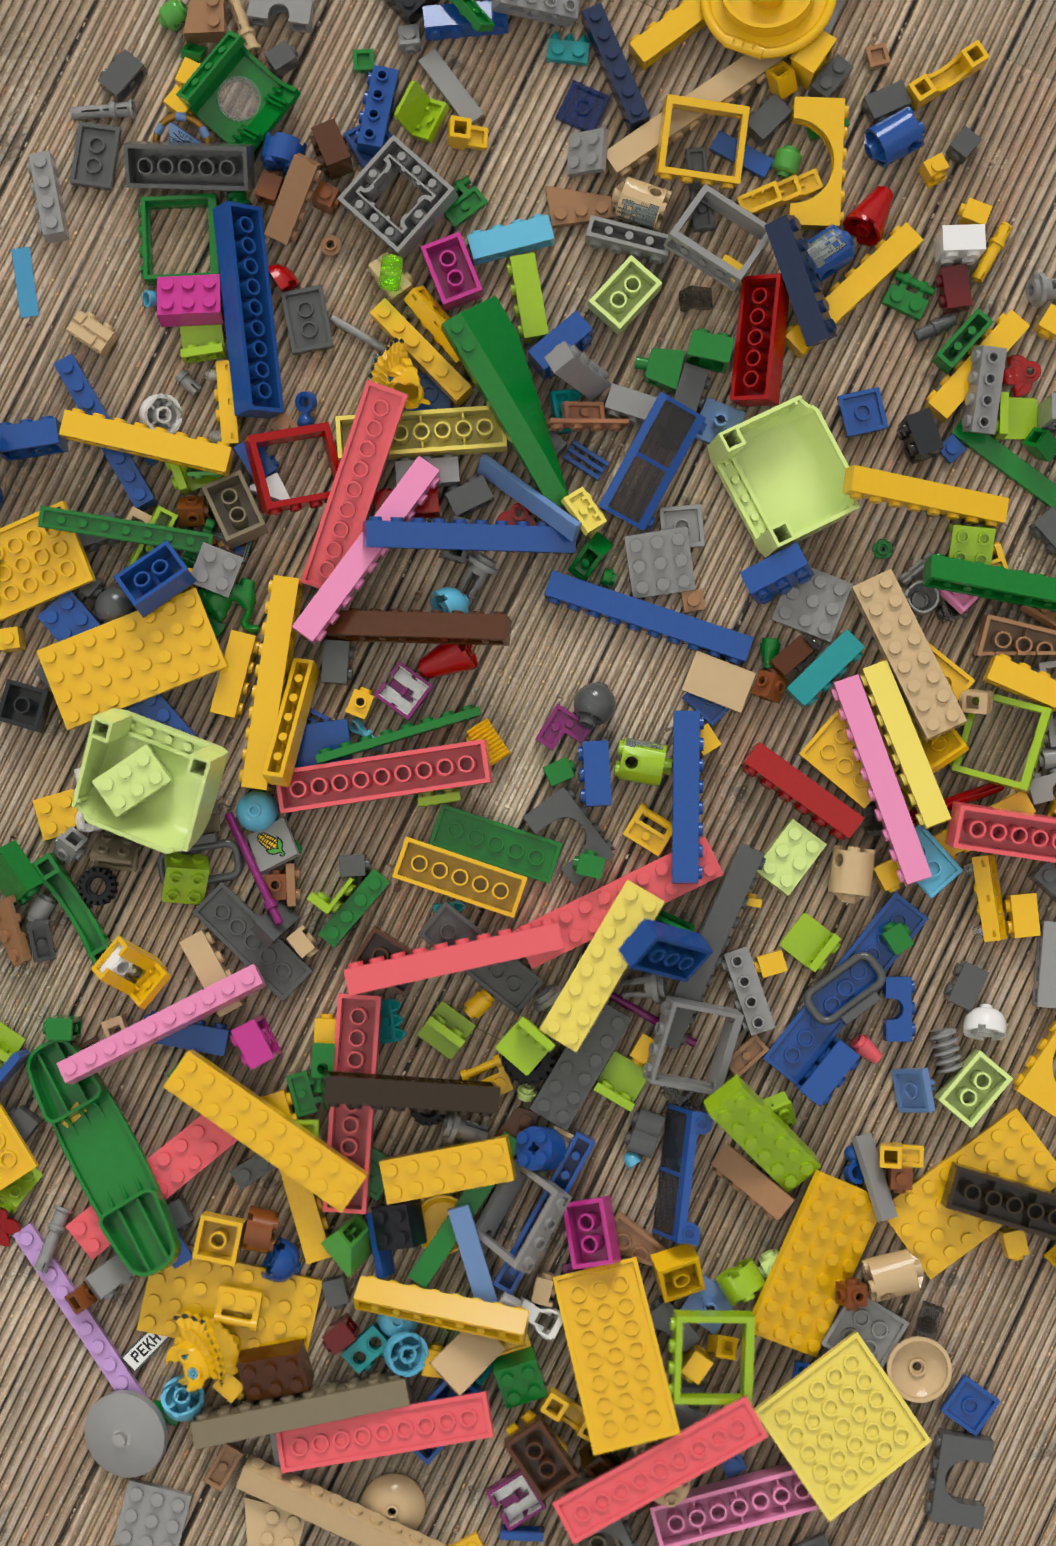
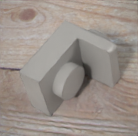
[398,24,421,55]

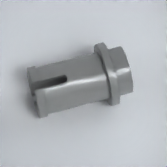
[175,370,202,397]

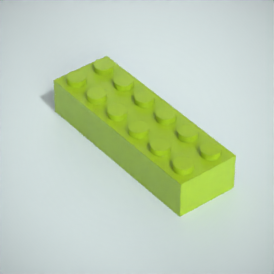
[703,1074,821,1193]

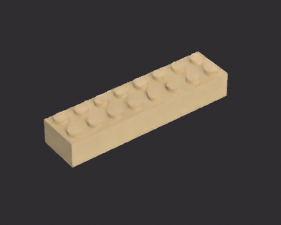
[851,569,967,743]

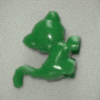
[198,578,260,634]

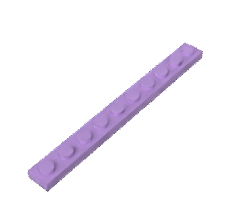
[12,1222,148,1398]

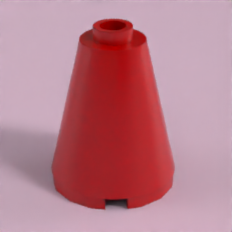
[843,186,894,246]
[417,644,478,679]

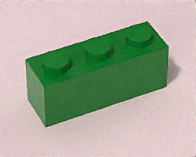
[931,308,994,375]

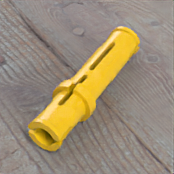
[971,222,1013,284]

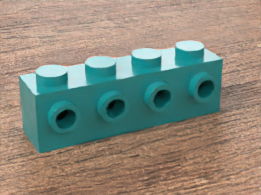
[785,629,865,708]

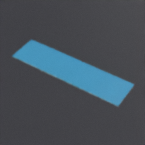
[11,247,39,318]

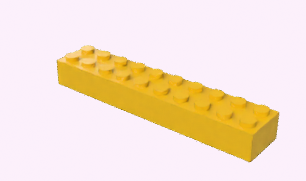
[239,575,304,792]
[163,1049,369,1213]

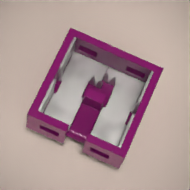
[374,661,434,721]
[486,1468,546,1531]

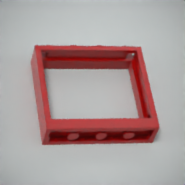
[244,422,340,516]

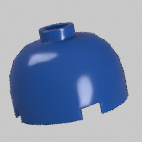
[261,1237,301,1282]

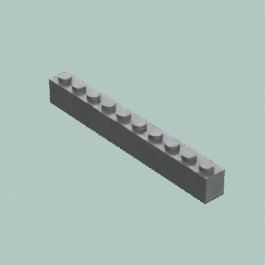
[654,842,766,1050]

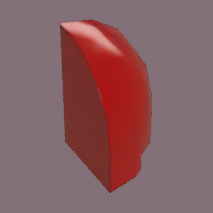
[268,264,301,292]

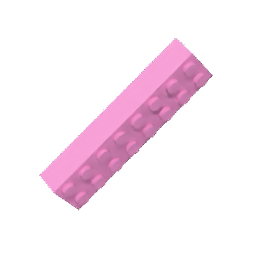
[649,1463,819,1546]

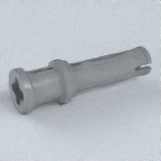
[70,99,136,120]
[33,1205,73,1273]

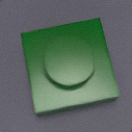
[180,42,208,63]
[353,49,375,73]

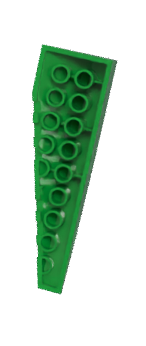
[441,295,569,507]

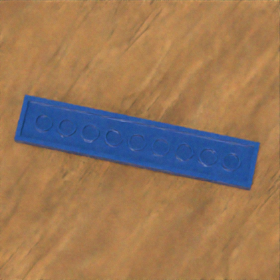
[762,892,929,1085]

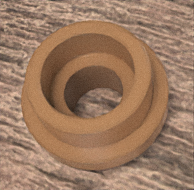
[320,235,341,257]

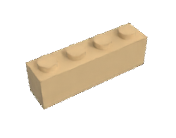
[179,929,246,1017]

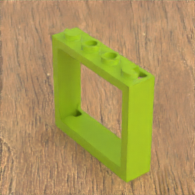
[949,689,1053,794]
[668,1310,755,1405]

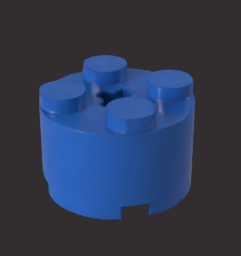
[260,132,307,176]
[516,1126,566,1171]

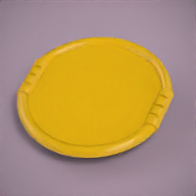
[700,0,837,60]

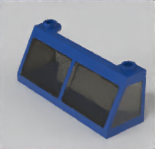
[599,391,708,531]
[652,1103,714,1246]

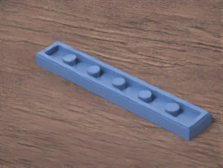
[477,454,581,542]
[448,1203,499,1303]

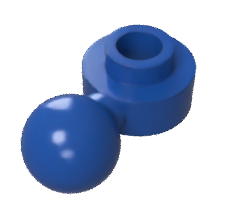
[295,391,317,427]
[843,1145,864,1185]

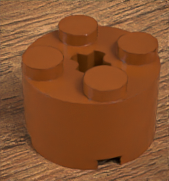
[241,1205,279,1254]

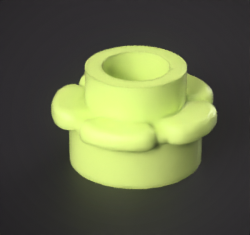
[517,1083,538,1102]

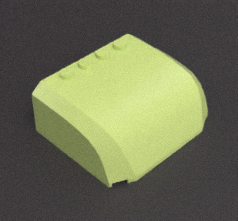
[707,395,860,558]
[72,708,229,854]

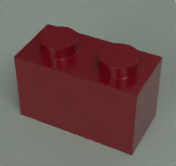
[935,264,973,314]
[322,1313,360,1355]

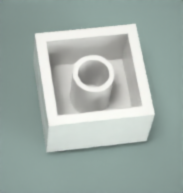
[934,224,986,266]

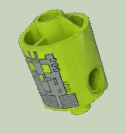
[613,738,673,787]

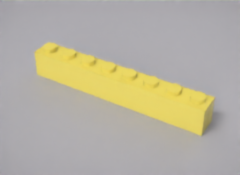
[859,660,951,830]

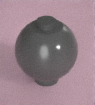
[94,583,137,624]
[573,682,616,730]

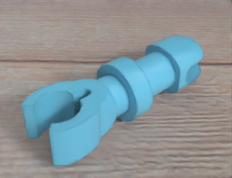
[348,717,384,751]

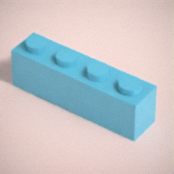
[467,214,555,266]

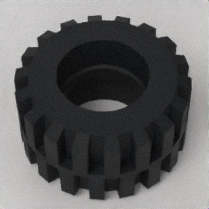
[501,1048,555,1085]

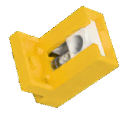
[91,935,172,1010]

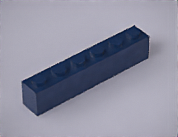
[581,3,650,133]
[764,215,837,347]

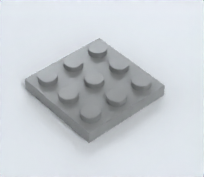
[624,526,696,598]
[771,567,853,643]
[820,1297,910,1369]
[113,1478,193,1546]

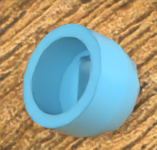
[142,290,157,307]
[624,1151,643,1169]

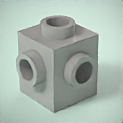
[53,826,88,865]

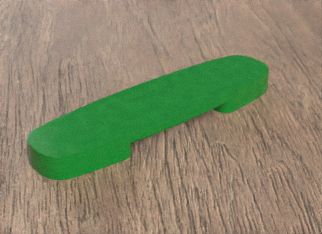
[26,1040,181,1276]

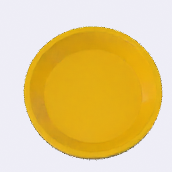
[421,1195,459,1254]

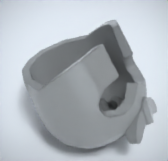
[904,581,939,616]

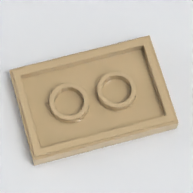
[681,651,756,713]
[429,1332,505,1396]

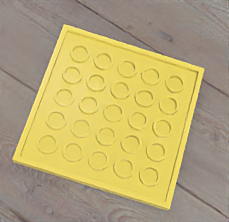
[754,1331,931,1522]

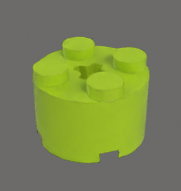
[716,1257,766,1307]

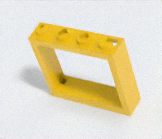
[654,94,750,190]

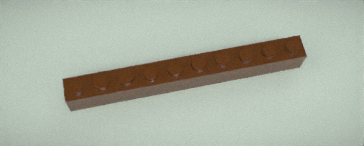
[301,608,512,646]

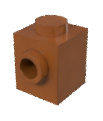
[255,171,284,206]
[312,180,341,216]
[265,870,287,900]
[886,1167,913,1193]
[65,1282,98,1315]

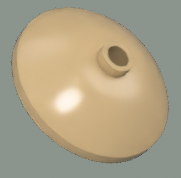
[886,1336,952,1403]
[361,1473,426,1530]

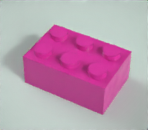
[421,231,483,312]
[157,274,224,327]
[230,1014,282,1070]
[563,1195,621,1270]

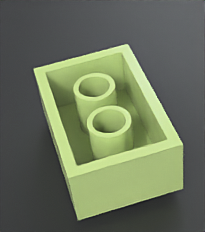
[588,255,662,336]
[92,744,174,817]
[756,819,827,896]
[934,1048,1013,1128]

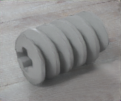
[929,1027,963,1074]

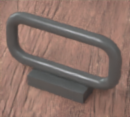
[157,832,243,884]
[804,952,886,1026]

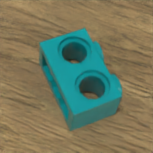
[341,1321,390,1374]

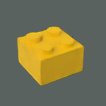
[788,31,837,90]
[192,1211,247,1266]
[650,1244,706,1303]

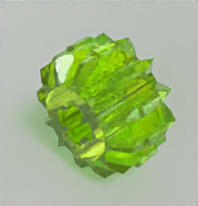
[379,254,403,292]

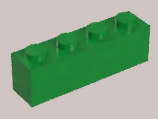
[318,869,392,948]

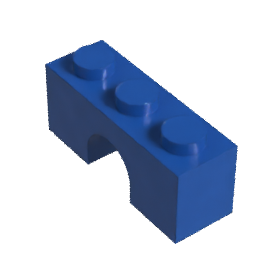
[882,976,916,1042]

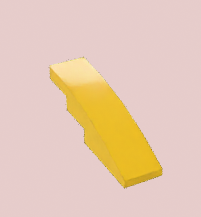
[737,168,824,215]

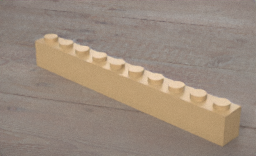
[606,55,788,180]
[235,1455,447,1546]

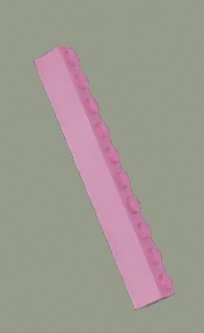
[292,456,441,645]
[831,674,932,886]
[57,964,267,1085]

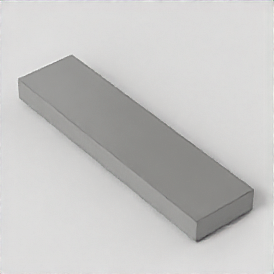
[418,49,484,125]
[851,1132,898,1222]

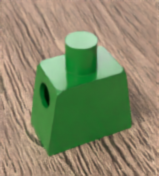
[634,348,686,394]
[309,1043,335,1093]

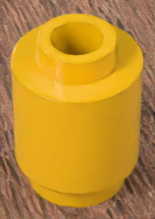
[464,988,495,1019]

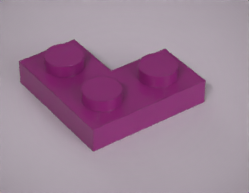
[535,703,591,751]

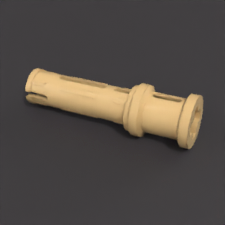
[227,0,262,56]

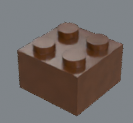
[310,118,354,181]

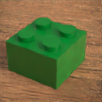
[684,328,734,374]
[493,1346,548,1409]

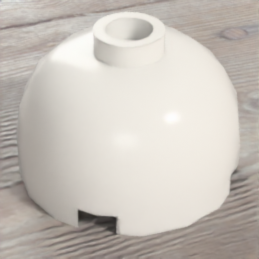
[139,394,182,434]
[963,1004,1007,1041]

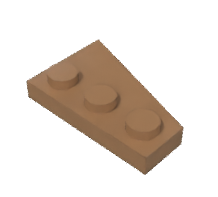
[546,186,614,229]
[0,894,32,967]
[614,1211,669,1267]

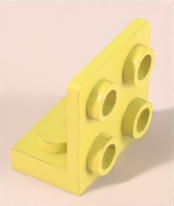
[561,487,607,539]

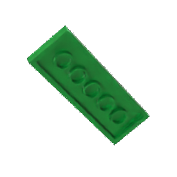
[429,804,563,884]

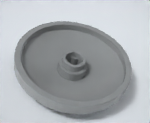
[84,1390,168,1477]

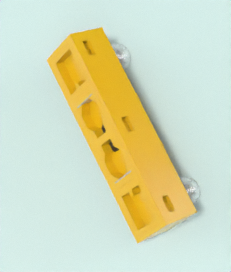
[403,286,461,365]
[203,360,241,448]
[962,854,1008,942]

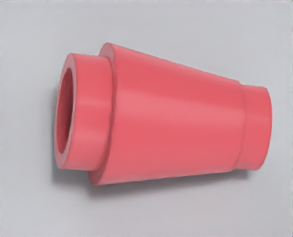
[850,1033,883,1064]

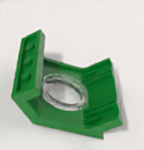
[176,30,301,152]

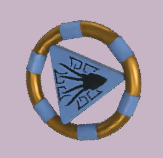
[152,112,212,143]

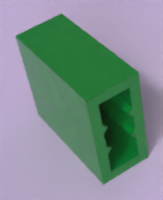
[0,840,44,906]

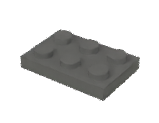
[69,122,122,191]
[281,285,334,356]

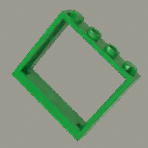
[138,194,220,286]

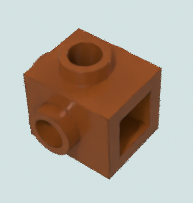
[177,495,210,527]
[751,669,788,704]
[835,1278,869,1311]

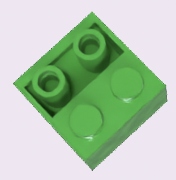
[321,1214,371,1277]

